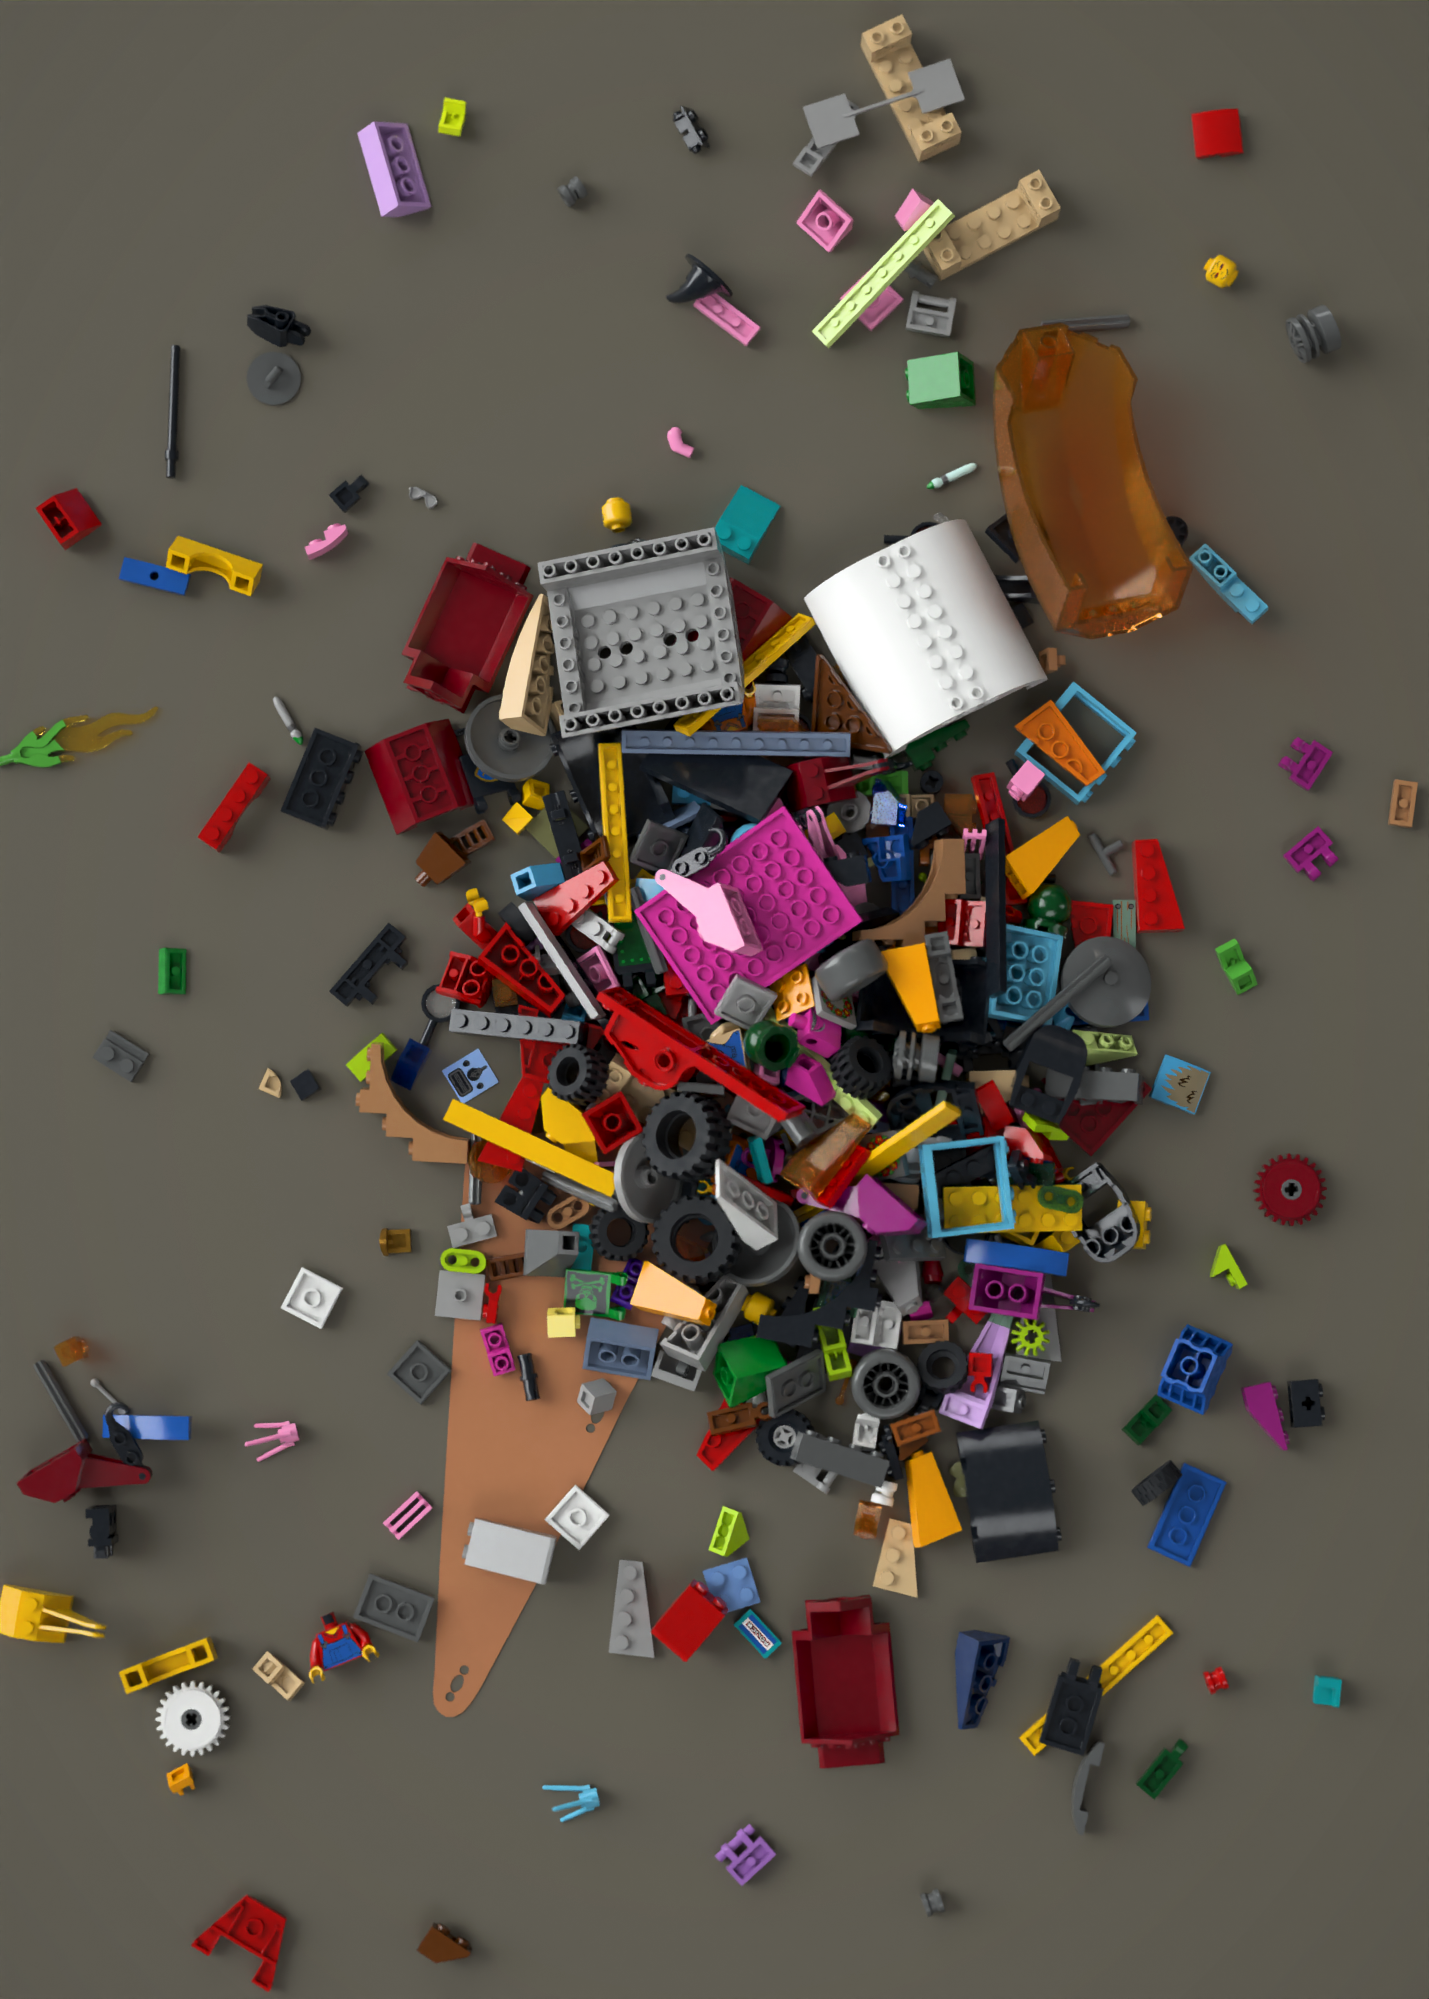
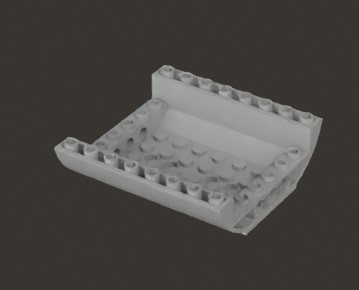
[537,527,745,739]

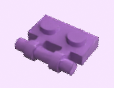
[715,1824,776,1886]

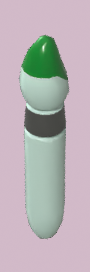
[927,463,977,489]

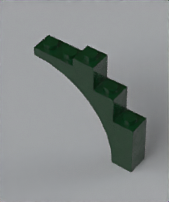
[877,719,970,772]

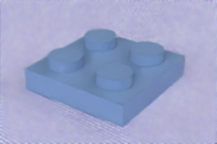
[703,1557,760,1613]

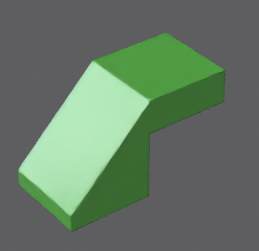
[856,770,908,797]
[1215,938,1258,995]

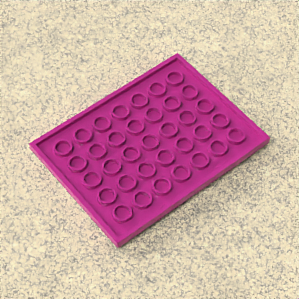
[634,806,863,1025]

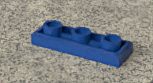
[119,557,191,596]

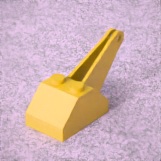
[541,1086,599,1206]
[0,1584,106,1643]

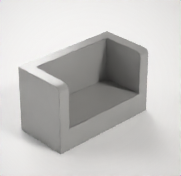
[651,1350,702,1391]

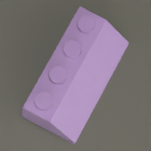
[358,121,431,217]

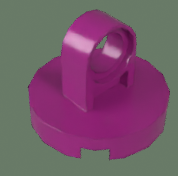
[741,1137,784,1183]

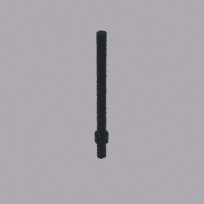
[165,345,180,479]

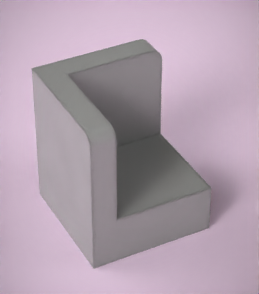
[577,1378,617,1415]

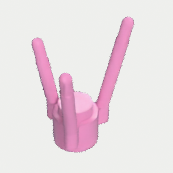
[245,1421,299,1462]

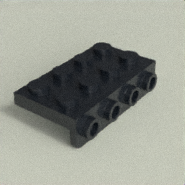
[281,728,363,830]

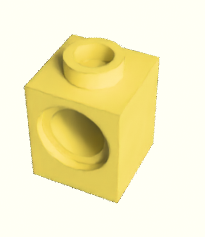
[547,1307,580,1338]

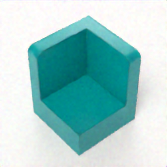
[1312,1675,1342,1708]

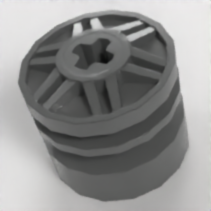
[1286,304,1341,363]
[893,1030,940,1083]

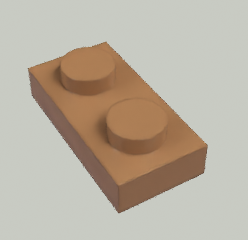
[1388,779,1418,828]
[901,1319,949,1345]

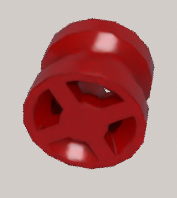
[1203,1666,1229,1695]

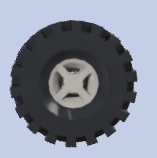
[755,1409,815,1467]

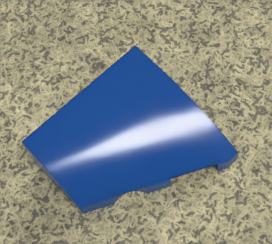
[862,834,912,882]

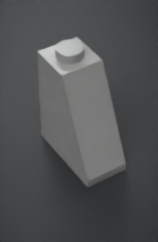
[874,1258,923,1316]

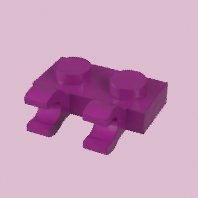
[1278,737,1333,791]
[1283,826,1338,882]

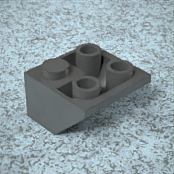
[523,1229,579,1277]

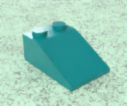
[715,485,781,565]

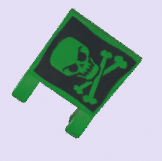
[564,1268,628,1320]

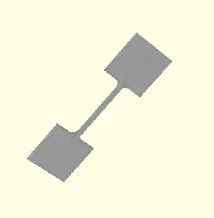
[803,59,965,149]

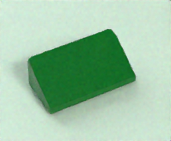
[158,948,186,995]

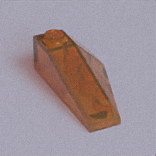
[780,1113,872,1199]

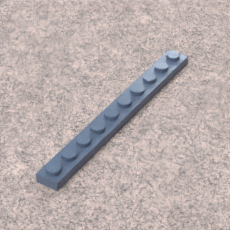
[622,729,851,757]

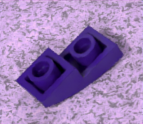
[610,1258,644,1310]

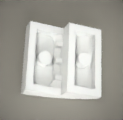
[753,683,800,732]
[850,1300,902,1350]

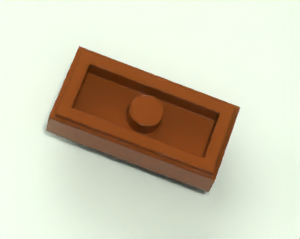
[890,1409,941,1446]

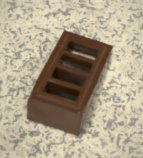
[449,819,496,856]
[579,836,611,872]
[486,1252,525,1282]

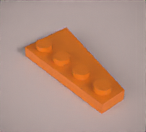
[1014,700,1105,787]

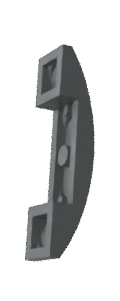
[924,931,964,1023]
[1071,1740,1105,1836]

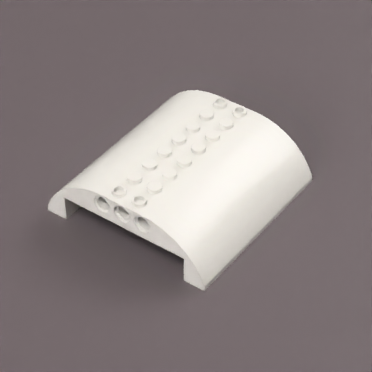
[804,519,1048,758]

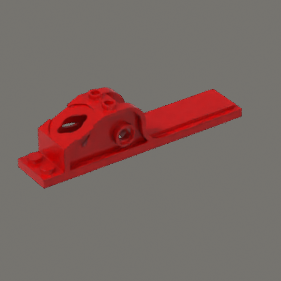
[596,986,806,1122]

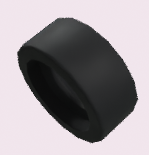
[498,902,537,946]

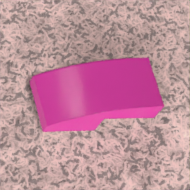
[480,1323,516,1376]

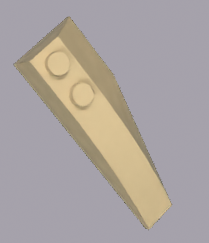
[499,594,554,736]

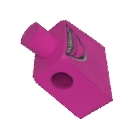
[788,1007,841,1059]

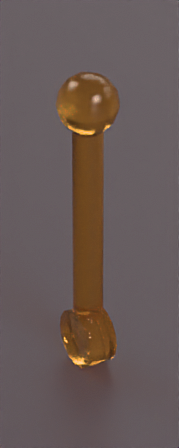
[835,1359,857,1405]

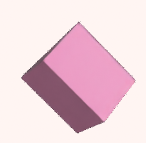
[796,189,853,252]
[895,189,935,231]
[577,945,623,992]

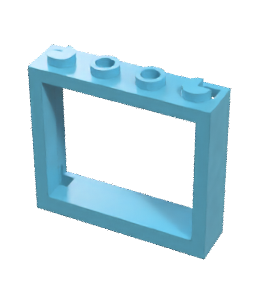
[1015,681,1137,805]
[918,1136,1016,1238]

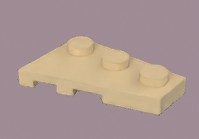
[873,1518,918,1598]

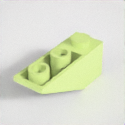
[1072,1030,1138,1066]

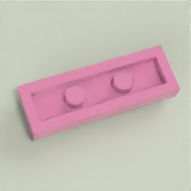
[694,293,760,347]

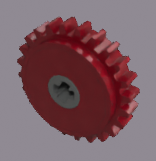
[1253,1153,1327,1226]

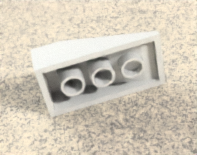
[715,1159,778,1250]

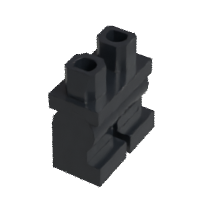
[494,1168,557,1224]
[85,1504,118,1559]

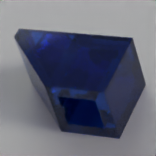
[870,778,907,828]
[390,1038,432,1091]

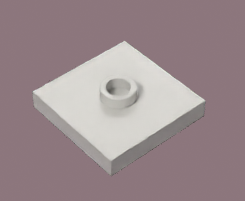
[281,1267,343,1329]
[545,1484,610,1550]

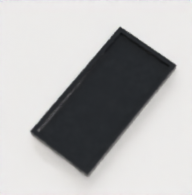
[640,717,793,824]

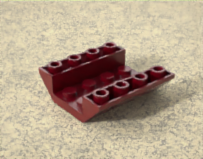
[671,577,792,689]
[364,719,474,835]

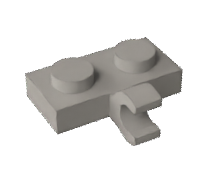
[447,1204,498,1248]

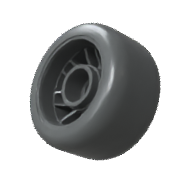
[815,939,888,1002]
[797,1211,868,1282]
[851,1348,921,1419]

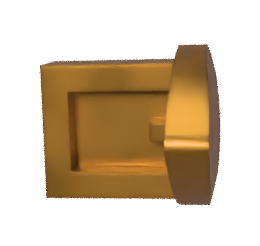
[379,1228,412,1256]

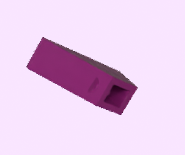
[1241,1382,1290,1451]

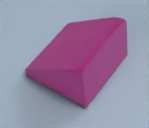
[908,1301,933,1320]

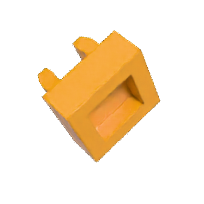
[167,1763,195,1796]

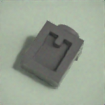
[990,1386,1026,1414]

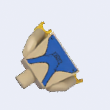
[706,1022,751,1071]

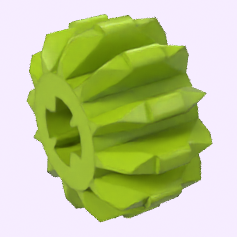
[1011,1318,1050,1356]

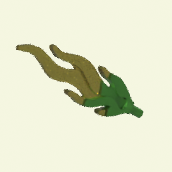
[0,706,158,768]

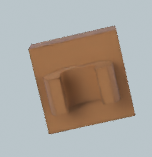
[1039,648,1066,675]

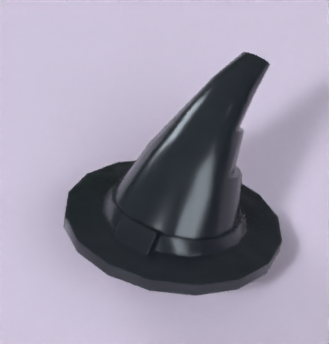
[666,253,733,303]

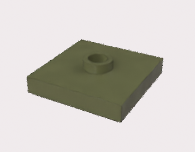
[525,808,589,859]

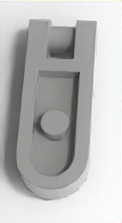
[572,909,625,954]

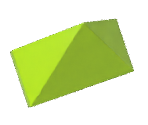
[709,1506,749,1557]

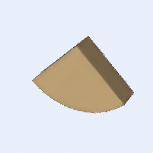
[259,1068,282,1098]

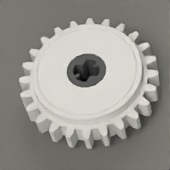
[155,1680,231,1756]

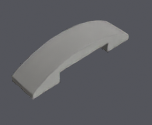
[793,100,859,177]

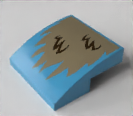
[1149,1055,1211,1115]

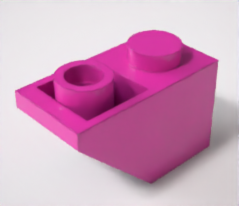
[785,1053,836,1106]

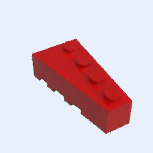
[1132,839,1185,933]
[477,922,565,1018]

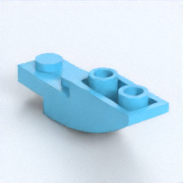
[1189,543,1268,624]

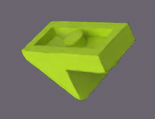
[1209,1244,1248,1289]

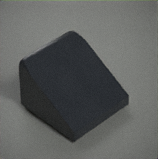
[290,1069,321,1101]

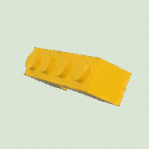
[166,535,263,596]
[119,1636,218,1694]

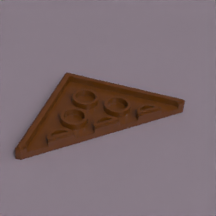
[811,654,892,754]

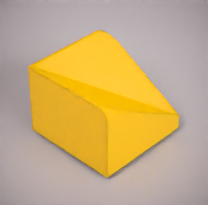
[522,778,550,810]
[502,802,534,835]

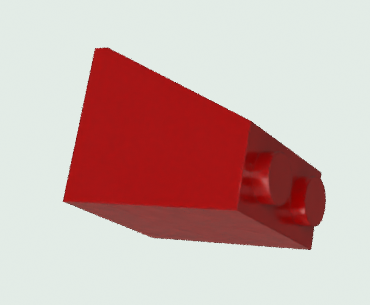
[650,1579,729,1663]

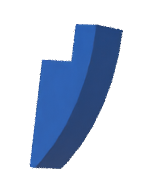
[963,1239,1069,1276]
[102,1414,192,1440]

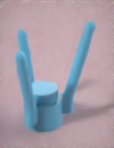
[542,1784,600,1822]

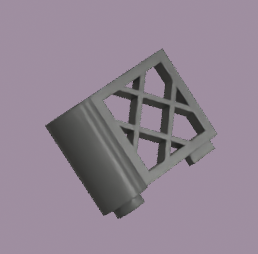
[780,1094,852,1148]

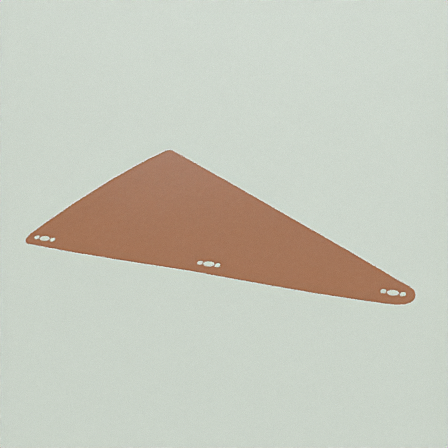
[433,1123,754,1717]

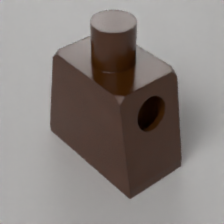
[415,831,471,887]

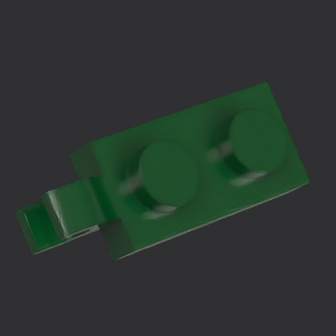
[1135,1738,1188,1800]

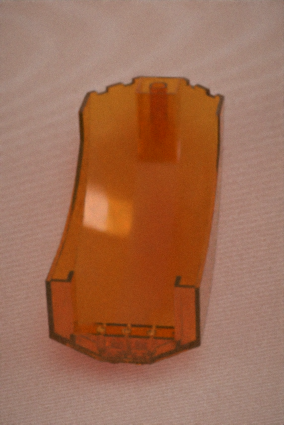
[993,323,1193,639]

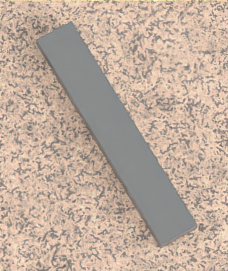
[518,902,606,1020]

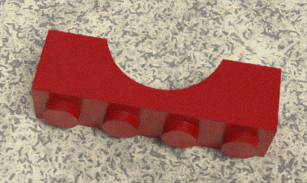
[198,762,271,853]

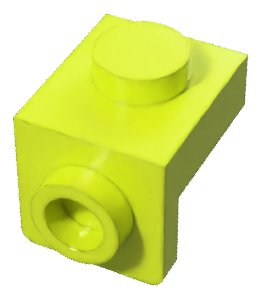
[438,98,466,137]

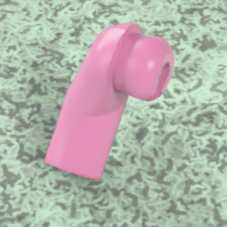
[667,427,694,458]

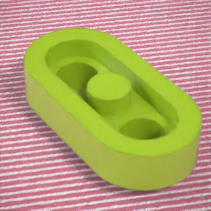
[440,1248,487,1274]

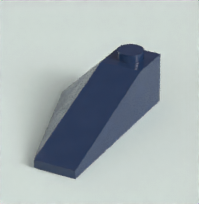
[955,1630,1010,1730]

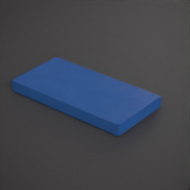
[1147,1463,1227,1567]

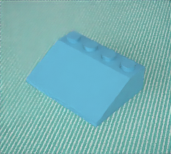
[985,924,1063,1026]

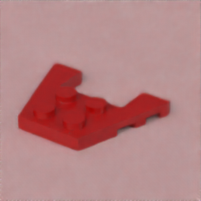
[518,1004,604,1084]
[191,1894,287,1992]

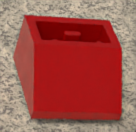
[35,488,102,550]

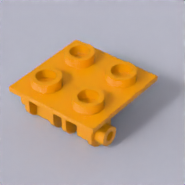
[770,963,815,1022]

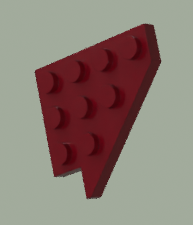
[1041,1078,1152,1157]

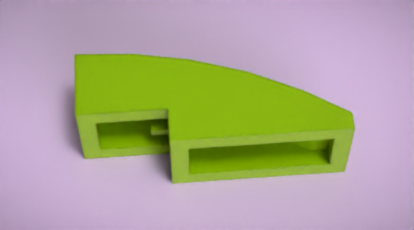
[813,1307,852,1382]

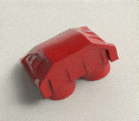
[436,951,495,1008]

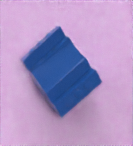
[1157,1324,1233,1415]

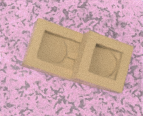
[252,1651,305,1701]

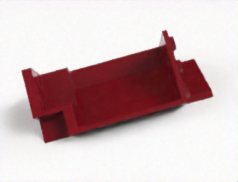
[402,542,534,714]
[792,1594,900,1768]

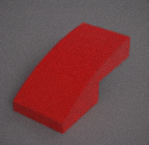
[976,1080,1014,1132]

